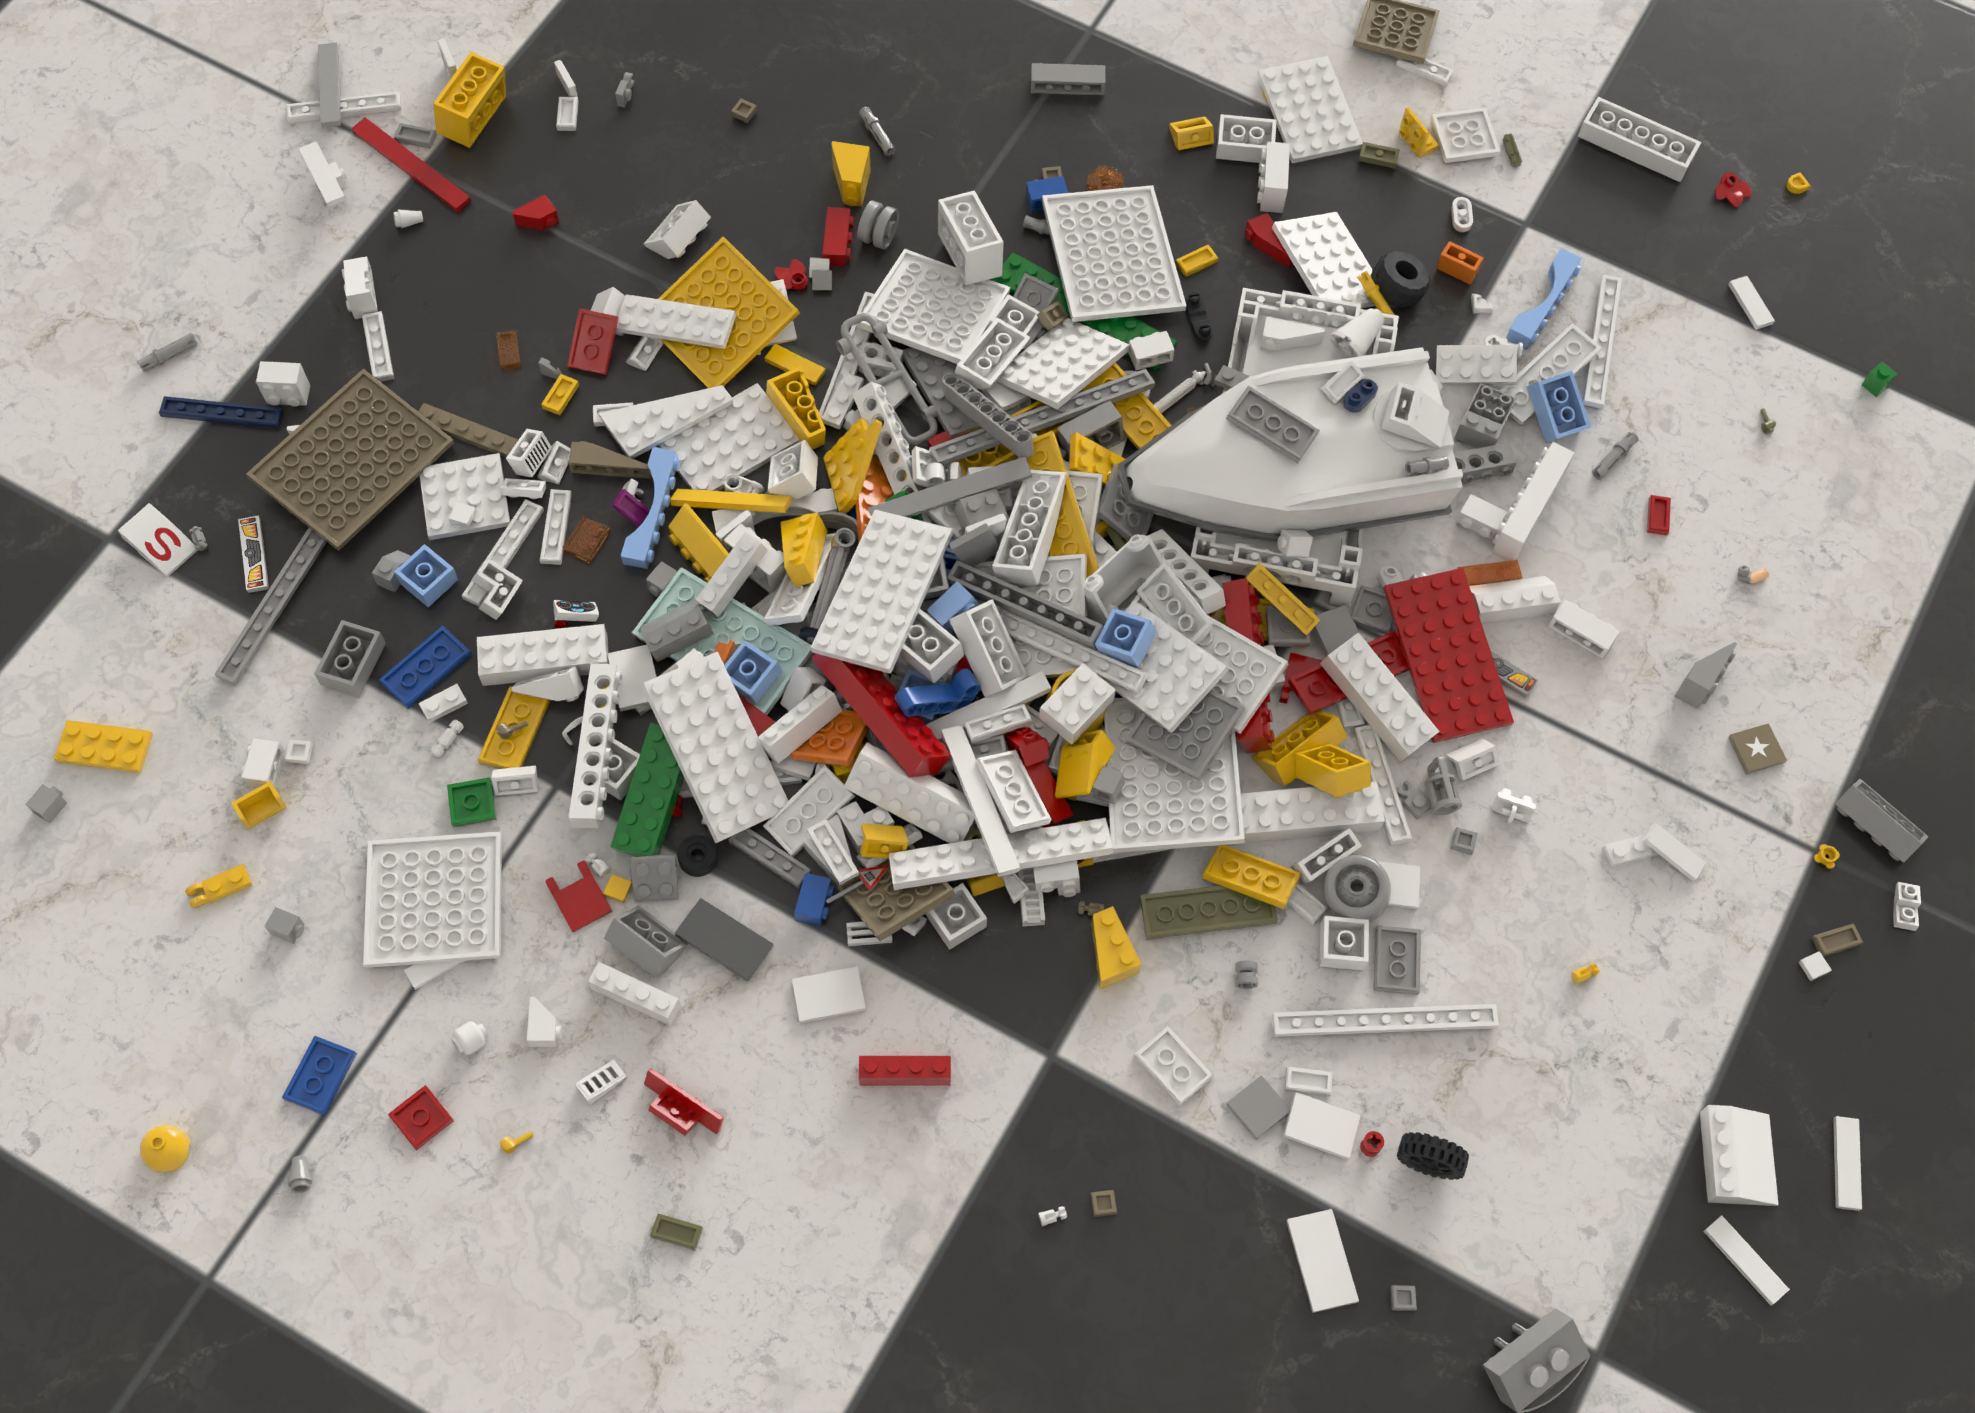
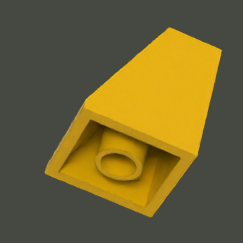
[831,141,871,207]

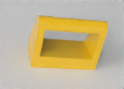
[1169,116,1214,150]

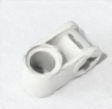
[724,474,764,494]

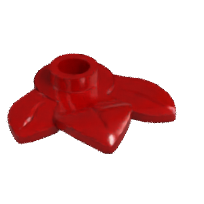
[1715,172,1752,208]
[775,259,808,290]

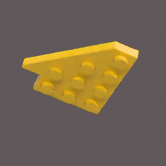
[823,418,882,514]

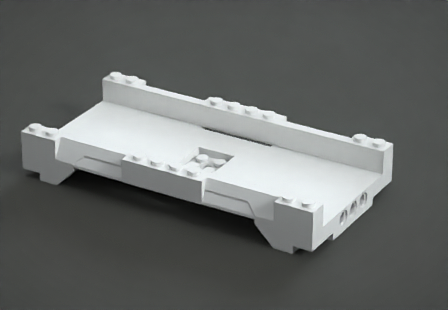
[1191,288,1399,608]

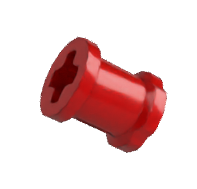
[1360,1131,1385,1157]

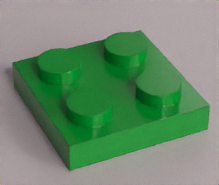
[447,777,497,827]

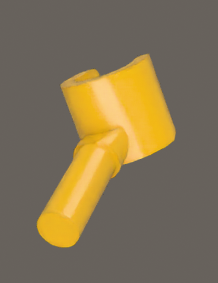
[500,1131,533,1154]

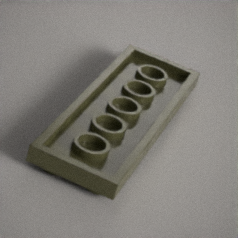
[1140,886,1278,939]

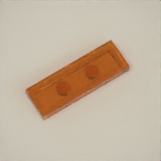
[1458,560,1523,586]

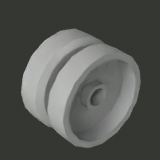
[857,200,899,250]

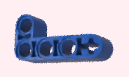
[894,669,981,717]

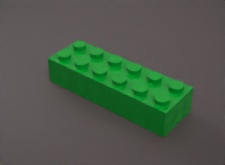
[610,722,684,857]

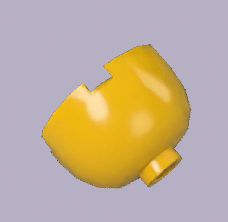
[140,1125,190,1173]

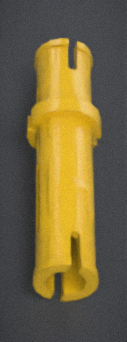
[1356,271,1394,315]

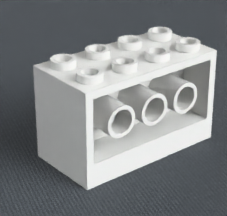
[938,190,1003,286]

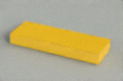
[765,344,826,386]

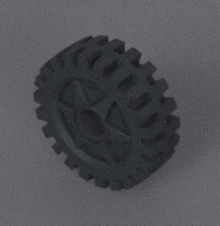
[1397,1132,1469,1180]

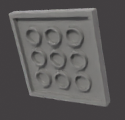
[1126,690,1245,781]

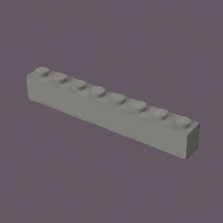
[947,560,1103,651]

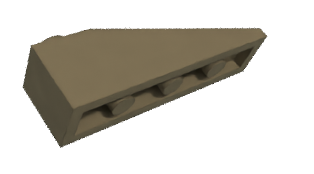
[568,441,652,479]

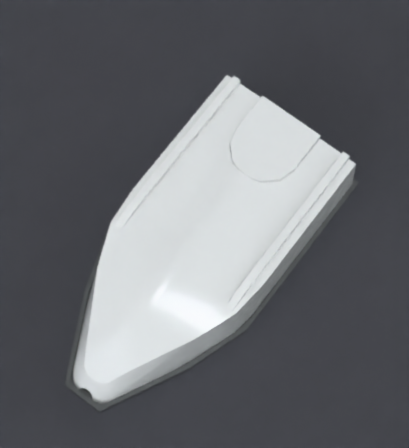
[1117,347,1463,542]

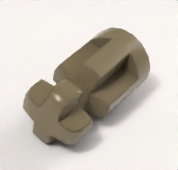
[1078,901,1104,916]

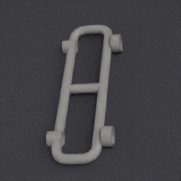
[836,313,938,445]

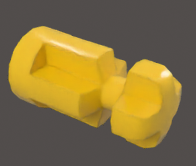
[1571,963,1600,984]

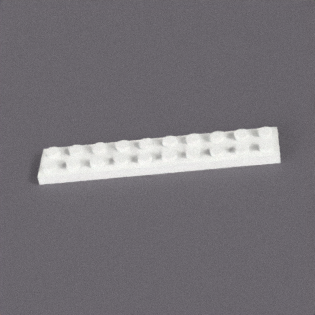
[889,818,1114,890]

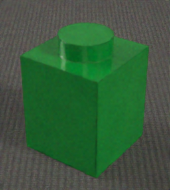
[1862,361,1897,397]

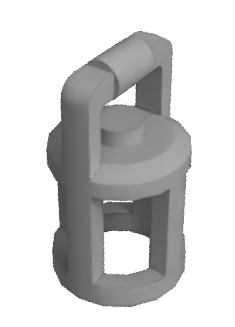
[1425,757,1462,815]

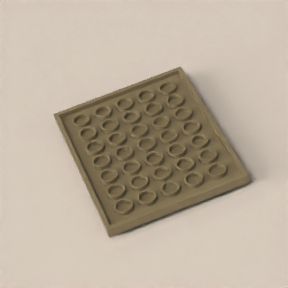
[246,369,454,551]

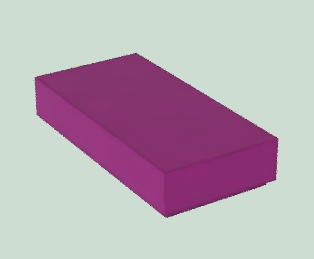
[611,489,650,528]

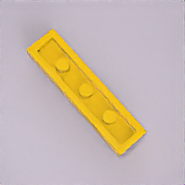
[1245,563,1320,635]

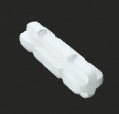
[430,720,464,758]

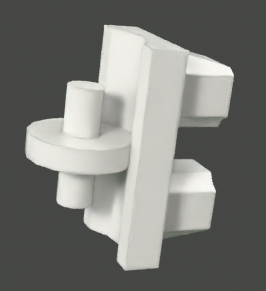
[1491,788,1536,824]

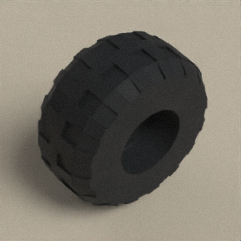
[1371,251,1430,307]

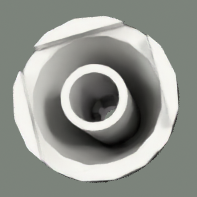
[1330,308,1384,358]

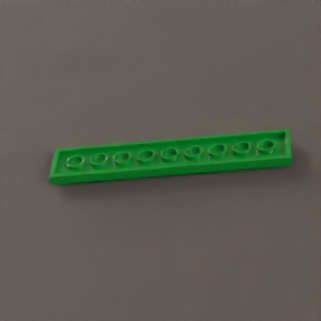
[992,252,1177,372]

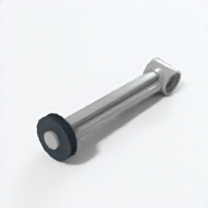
[798,528,855,645]

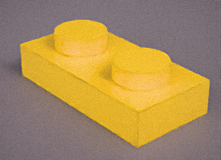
[541,374,579,416]

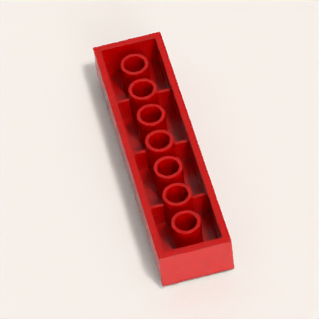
[1222,578,1275,754]
[812,653,951,777]

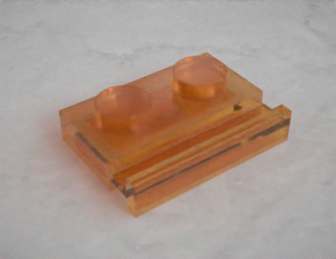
[563,515,610,563]

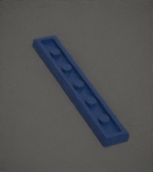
[159,396,284,429]

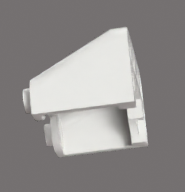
[1083,534,1164,625]

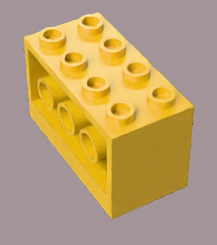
[433,52,506,148]

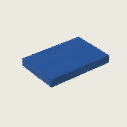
[282,1036,357,1116]

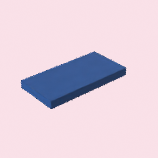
[379,625,472,709]

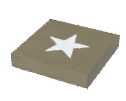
[1728,723,1787,774]

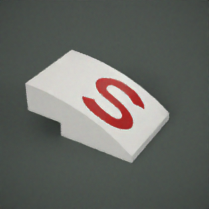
[118,503,198,577]

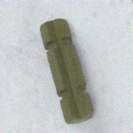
[1503,133,1522,167]

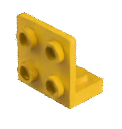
[1399,107,1439,158]

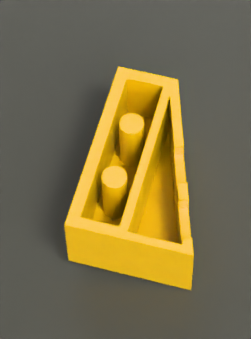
[1091,906,1142,990]

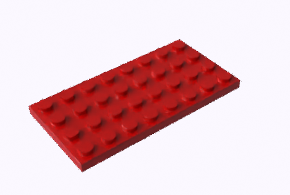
[1383,568,1514,743]

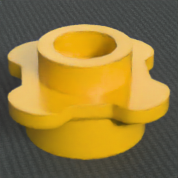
[1814,844,1840,869]

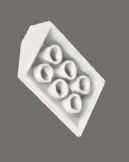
[1700,1105,1778,1206]

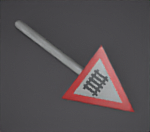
[826,865,890,903]

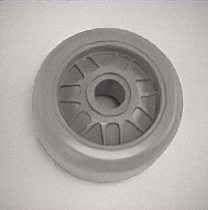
[1324,855,1391,922]

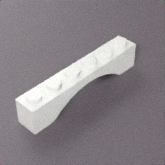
[712,488,837,533]

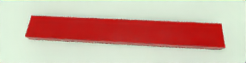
[351,117,471,213]

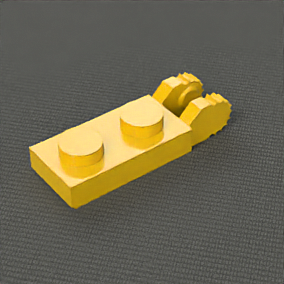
[185,864,253,908]

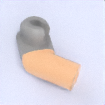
[1737,565,1769,584]

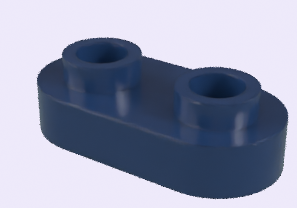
[1343,379,1378,412]

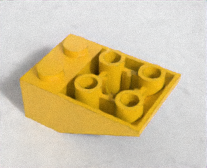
[1055,730,1116,798]

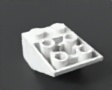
[1381,382,1450,449]

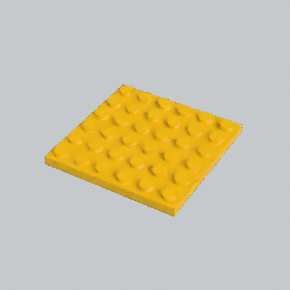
[658,237,800,388]

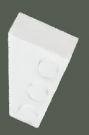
[342,257,378,319]

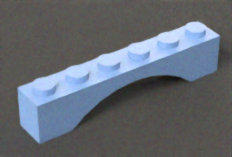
[1506,248,1582,350]
[621,447,681,569]

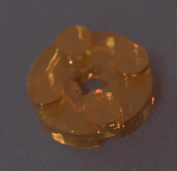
[1087,165,1124,191]

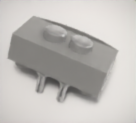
[1483,1308,1590,1413]

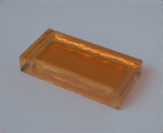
[496,330,521,369]

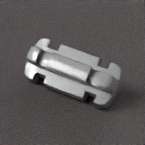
[189,526,208,551]

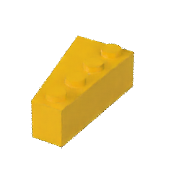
[766,366,826,449]
[781,512,828,587]

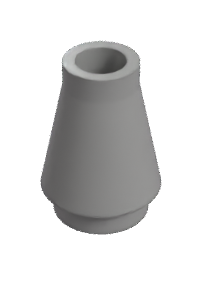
[288,1156,312,1193]

